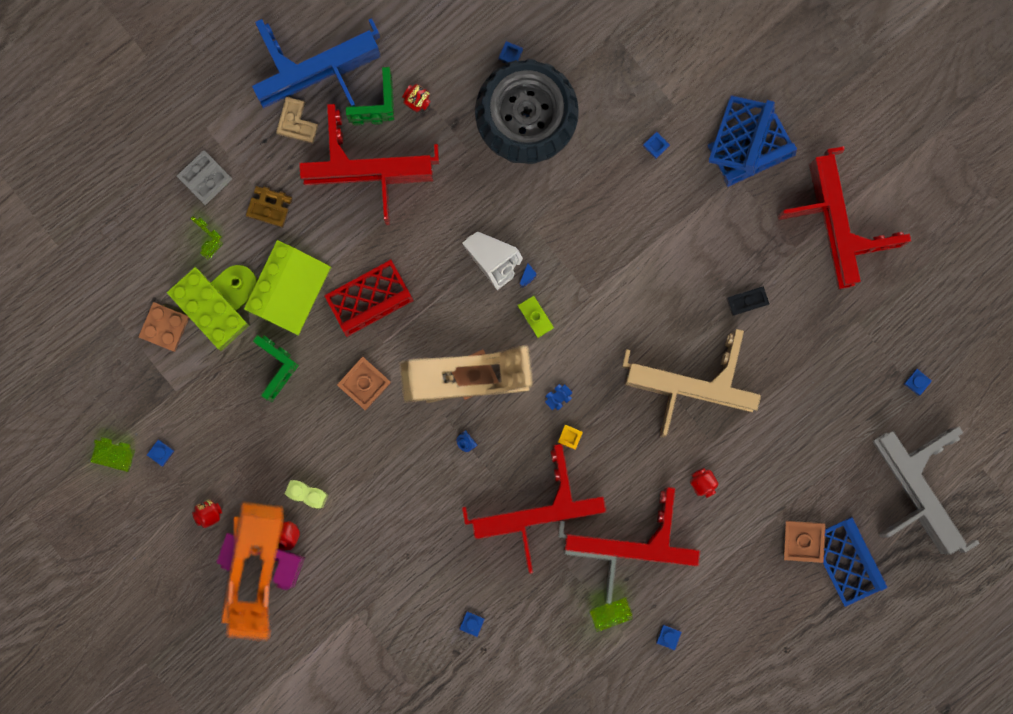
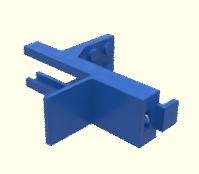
[252,18,381,108]

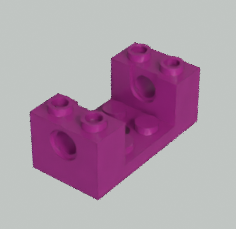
[217,533,305,590]

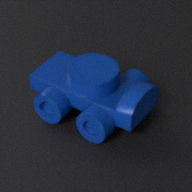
[545,384,572,411]

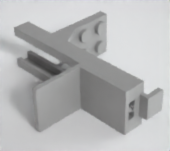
[872,426,979,555]

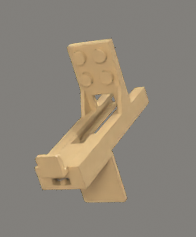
[622,329,761,438]
[400,346,532,403]

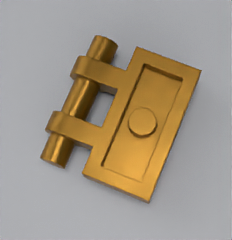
[246,186,293,228]

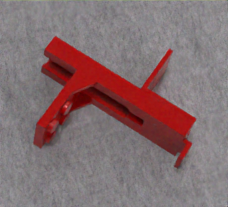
[299,104,439,225]
[778,146,911,290]
[462,444,606,574]

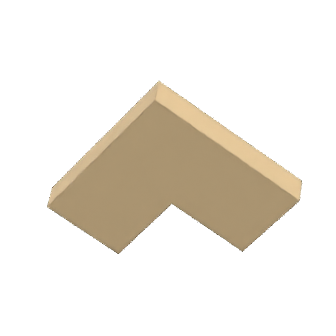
[276,97,318,143]

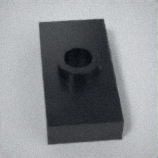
[726,286,769,316]

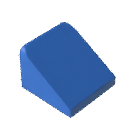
[520,264,537,288]

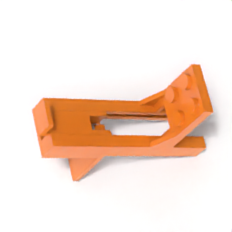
[221,503,283,639]

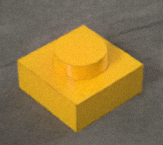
[558,425,583,450]

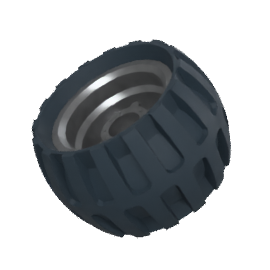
[475,59,579,164]

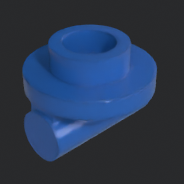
[456,430,477,452]

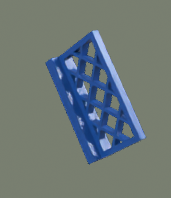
[709,96,775,176]
[708,113,797,187]
[823,516,888,607]

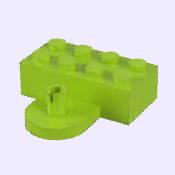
[167,265,257,351]

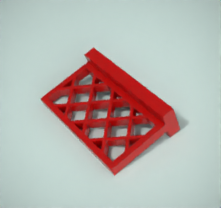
[324,260,414,337]

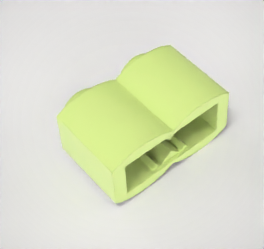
[285,480,328,508]

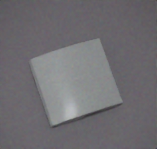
[177,150,232,205]

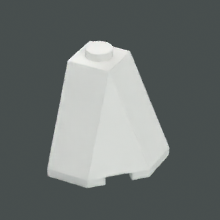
[463,231,523,290]

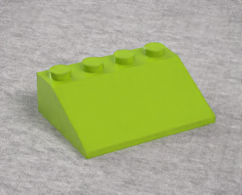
[244,240,331,336]

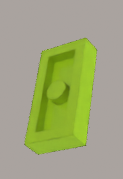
[518,296,554,338]

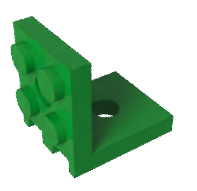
[346,67,394,126]
[253,335,299,402]

